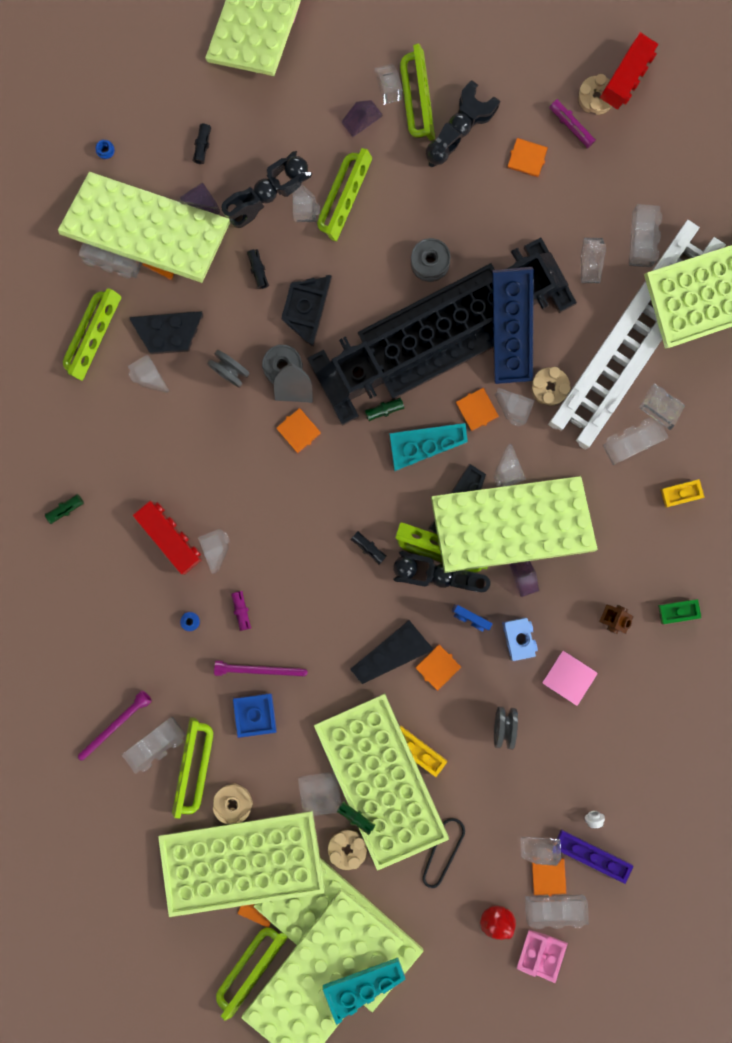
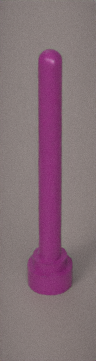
[214,660,308,676]
[78,690,152,761]

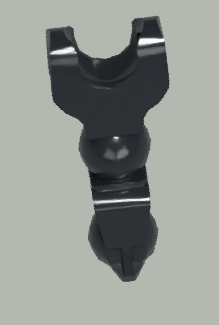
[426,80,501,167]
[221,151,312,228]
[393,551,491,593]

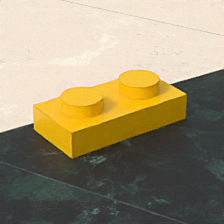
[660,479,705,508]

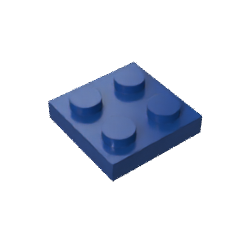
[451,604,493,632]
[233,693,277,738]

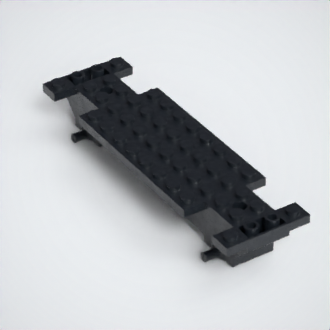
[307,237,577,426]

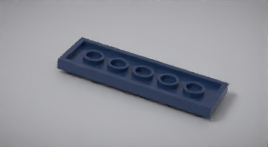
[492,267,533,384]

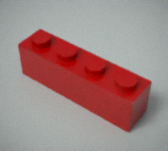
[599,32,659,110]
[132,501,202,575]

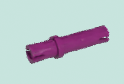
[549,99,596,149]

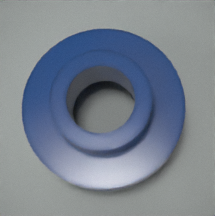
[95,140,115,159]
[180,612,200,631]

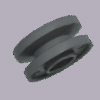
[411,238,451,282]
[262,345,303,384]
[207,350,250,388]
[494,706,518,750]

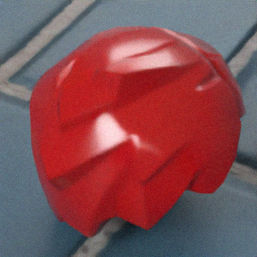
[480,906,516,940]

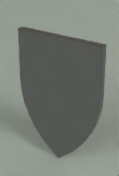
[274,363,313,403]

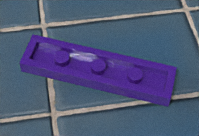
[553,829,634,884]

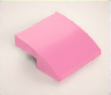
[542,651,598,706]
[517,930,568,983]

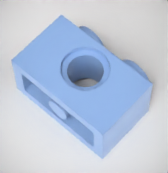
[502,618,538,661]

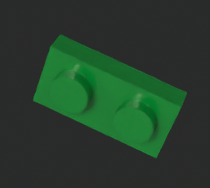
[658,599,702,624]

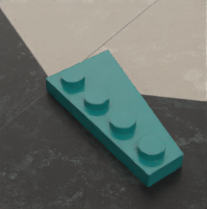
[389,423,468,471]
[323,958,406,1025]

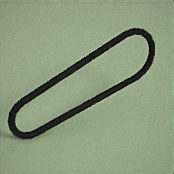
[423,818,465,888]

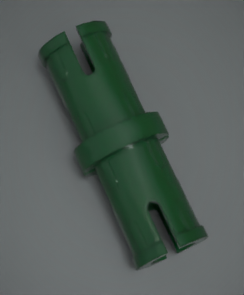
[365,397,404,421]
[45,494,84,524]
[336,801,376,835]

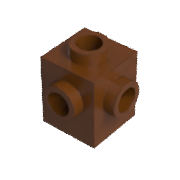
[599,604,634,634]

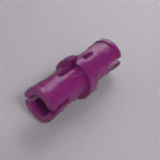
[231,591,251,631]

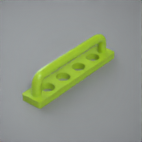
[400,43,435,141]
[317,148,372,241]
[63,288,121,381]
[395,522,488,573]
[172,717,213,819]
[216,927,288,1021]

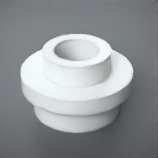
[585,811,605,828]

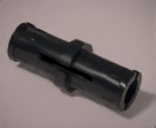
[192,123,211,164]
[247,249,269,289]
[350,531,387,565]

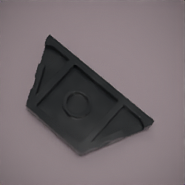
[281,275,332,347]
[130,311,203,355]

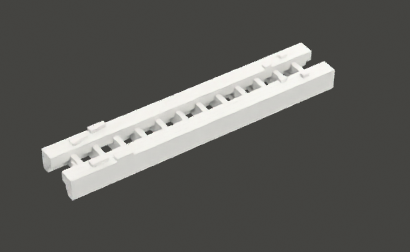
[548,220,726,450]

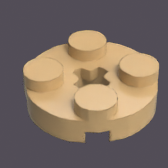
[578,74,612,115]
[531,367,570,406]
[213,783,253,824]
[328,829,367,870]

